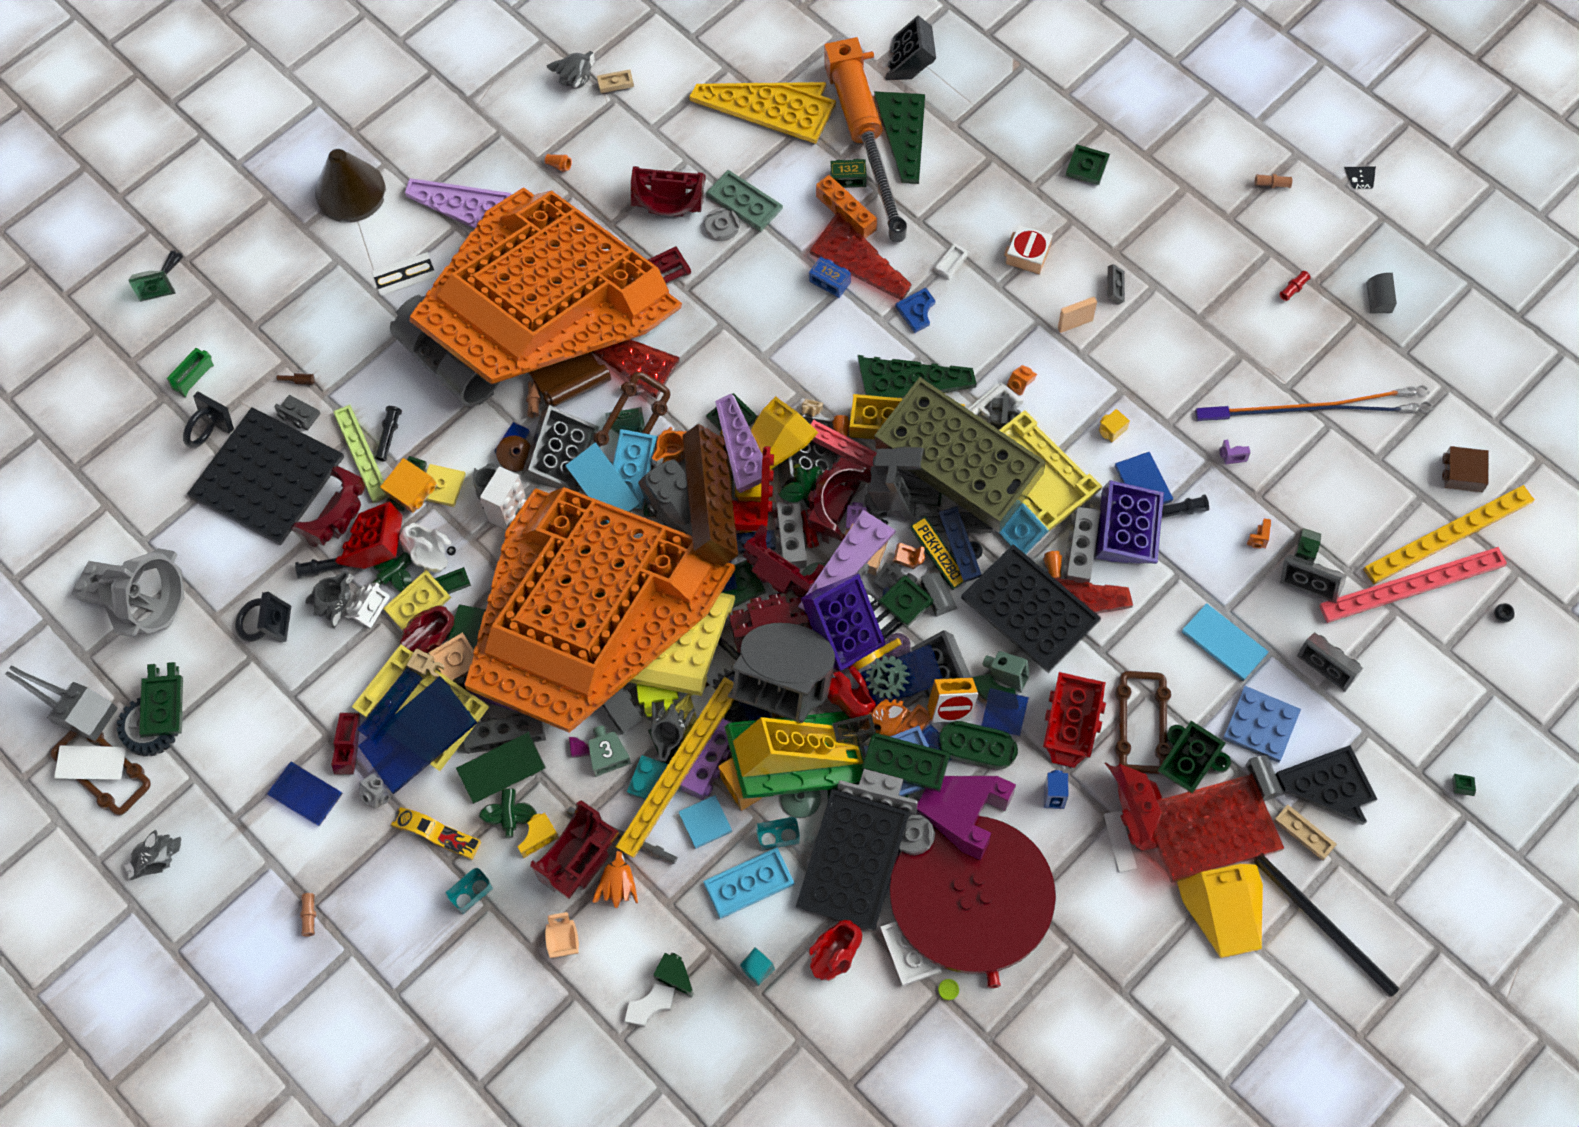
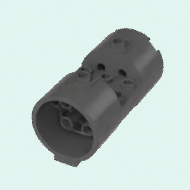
[390,295,500,406]

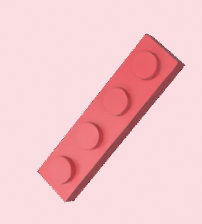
[811,420,877,471]

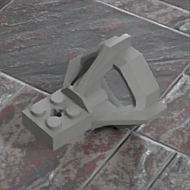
[71,548,184,637]

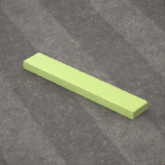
[333,405,388,504]

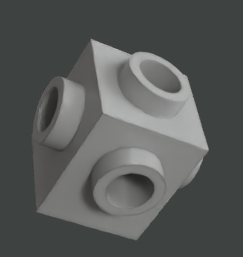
[359,772,391,809]

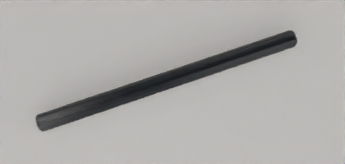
[1254,854,1400,997]

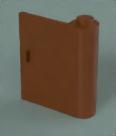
[528,352,611,407]

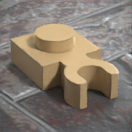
[801,399,824,417]
[406,649,445,679]

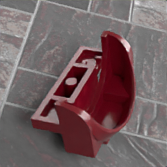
[631,166,706,217]
[806,457,872,544]
[291,466,365,548]
[742,524,825,598]
[729,593,812,653]

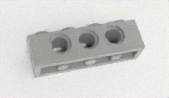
[772,493,807,569]
[1063,507,1100,587]

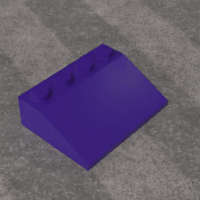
[1095,480,1164,564]
[801,574,886,671]

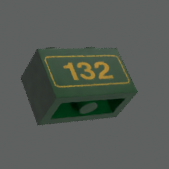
[830,159,867,188]

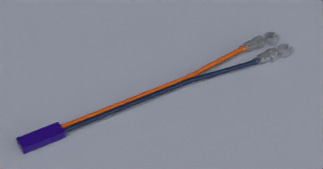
[1195,385,1434,421]

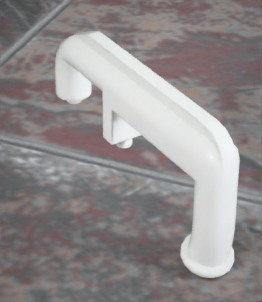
[968,383,1024,419]

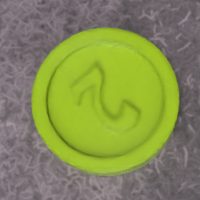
[938,979,959,1001]

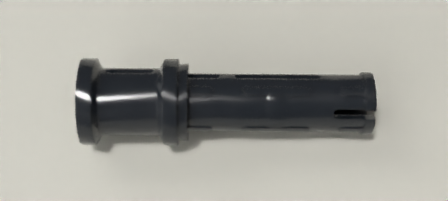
[375,405,402,462]
[1162,494,1209,518]
[295,558,351,579]

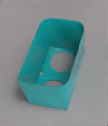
[755,817,800,851]
[445,868,493,914]
[740,947,775,986]

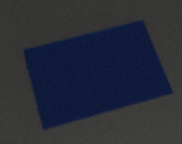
[358,676,478,794]

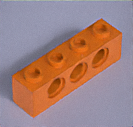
[816,175,877,240]

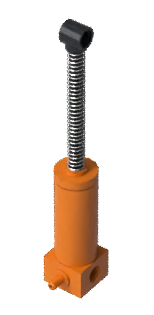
[824,37,907,242]

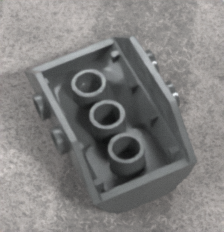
[638,460,692,536]

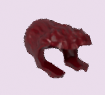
[400,605,454,654]

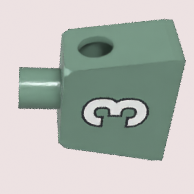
[588,726,631,777]

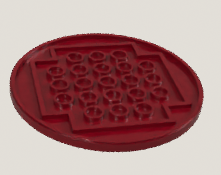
[890,816,1056,974]

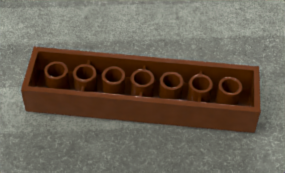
[683,423,738,567]

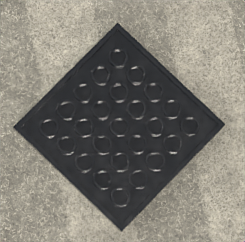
[187,407,344,545]

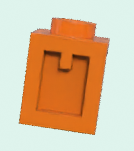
[1247,518,1271,549]

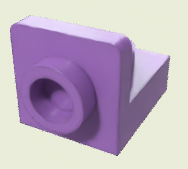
[1219,439,1251,465]
[846,502,867,528]

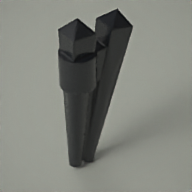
[157,250,183,280]

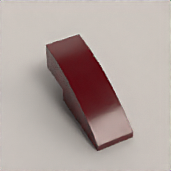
[331,713,360,774]

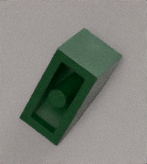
[1294,528,1321,563]
[653,952,694,997]

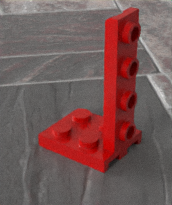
[732,446,774,531]

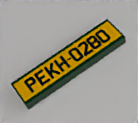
[909,516,963,590]

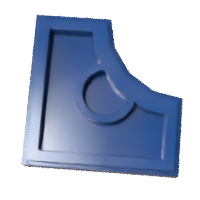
[895,288,936,333]

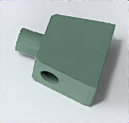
[982,651,1030,692]

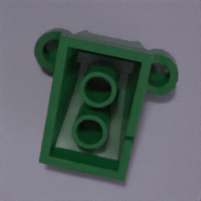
[1157,721,1231,794]

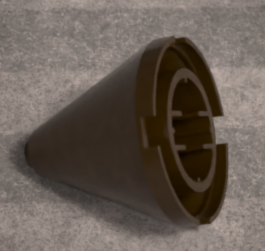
[315,149,386,223]

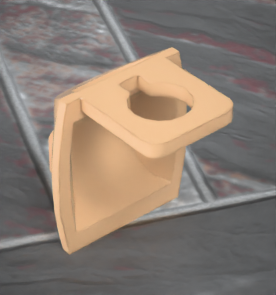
[545,912,579,958]

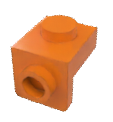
[1006,365,1037,396]
[893,543,925,569]

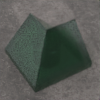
[129,270,176,302]
[605,407,645,434]

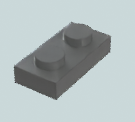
[1107,264,1125,304]

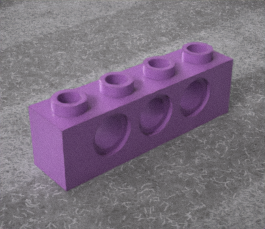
[681,719,731,801]

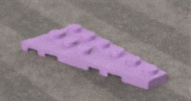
[405,178,512,229]

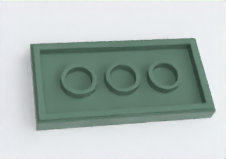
[706,170,783,232]

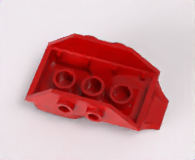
[1043,672,1106,768]
[1104,762,1172,851]

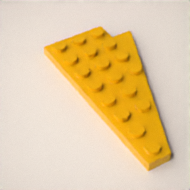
[689,82,836,144]

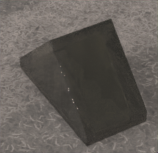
[832,714,876,746]

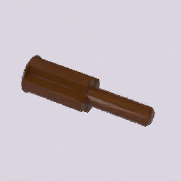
[276,373,315,385]

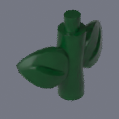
[778,464,822,507]
[372,552,413,592]
[479,788,537,838]

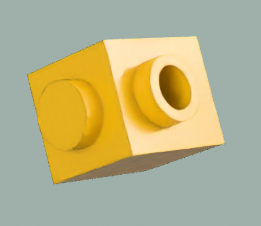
[1099,409,1130,442]
[735,484,761,502]

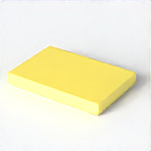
[383,570,452,631]

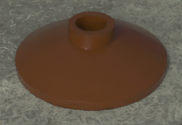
[496,436,531,472]

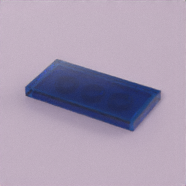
[860,645,943,706]

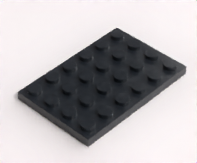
[961,544,1101,673]
[796,789,910,932]

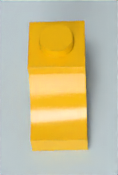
[517,812,559,858]

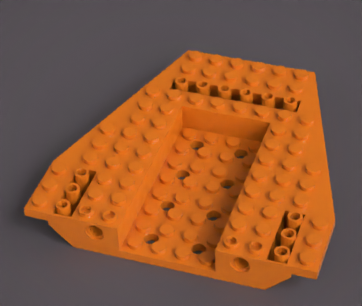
[409,187,682,384]
[465,487,735,733]

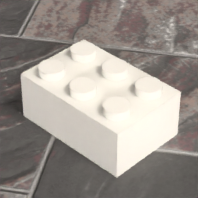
[480,466,527,530]

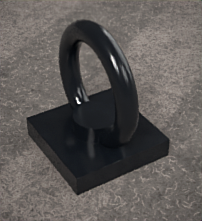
[183,391,234,448]
[235,591,291,642]

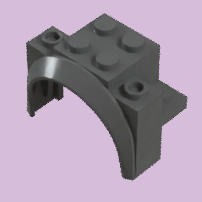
[867,446,940,520]

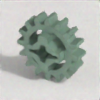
[866,655,909,699]

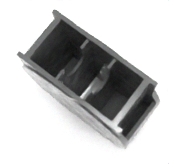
[728,623,835,723]

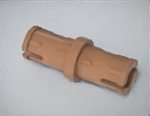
[1255,174,1293,188]
[526,381,541,418]
[300,893,316,937]

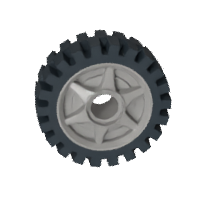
[117,697,178,756]

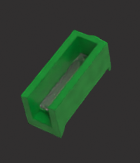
[167,348,214,398]

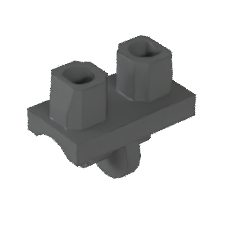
[990,393,1021,429]

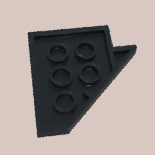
[1276,745,1378,825]

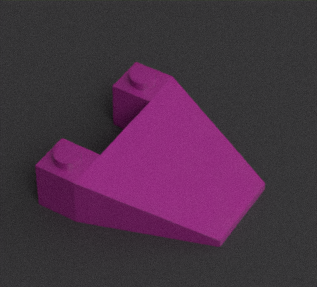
[917,776,1016,860]

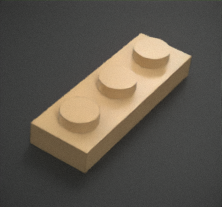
[1274,804,1337,861]

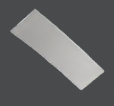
[1104,810,1137,872]

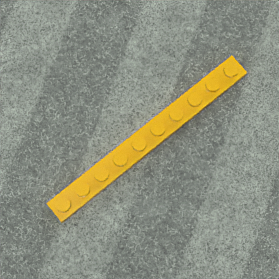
[1363,485,1535,585]
[616,677,735,858]

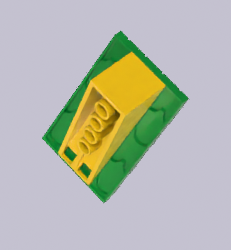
[724,711,864,799]

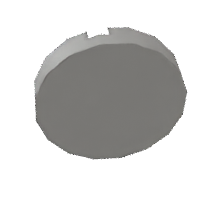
[704,208,740,241]
[900,814,935,855]

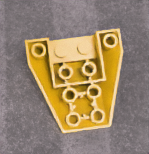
[750,396,818,470]
[1177,864,1263,958]

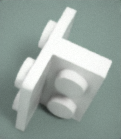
[345,582,390,628]

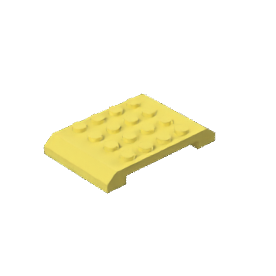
[1000,410,1102,531]
[629,593,735,696]
[352,644,489,771]

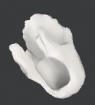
[399,523,451,572]

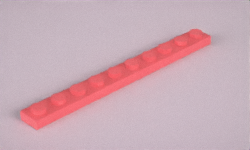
[1319,547,1507,623]

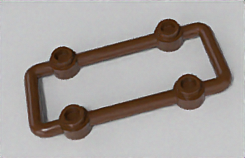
[593,371,671,465]
[1115,671,1172,774]
[50,731,151,815]

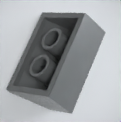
[1280,555,1347,603]
[911,630,971,694]
[1297,632,1363,692]

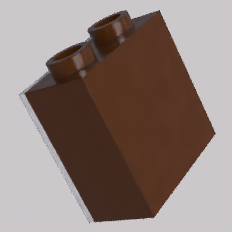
[1442,446,1489,493]

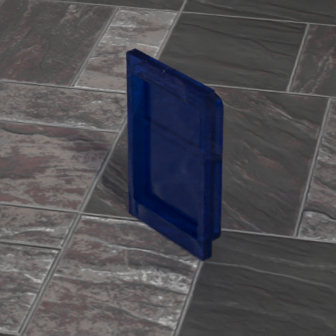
[267,761,343,826]

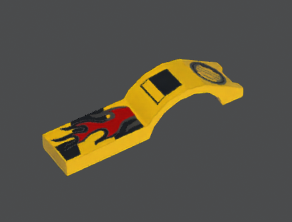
[391,807,481,860]

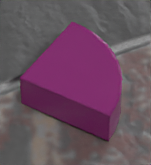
[569,737,590,758]

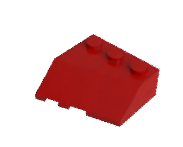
[335,501,403,569]

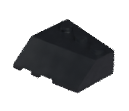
[885,15,936,80]

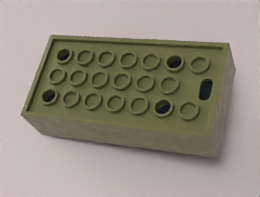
[874,377,1046,533]

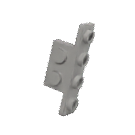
[837,769,918,815]

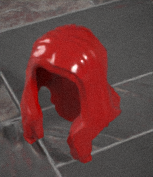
[827,666,876,723]
[809,920,863,981]

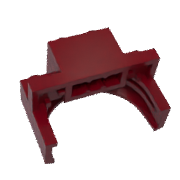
[530,800,619,899]

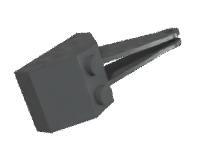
[5,665,118,741]

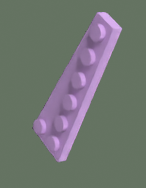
[715,394,763,493]
[798,510,896,612]

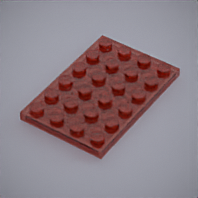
[1152,774,1284,883]

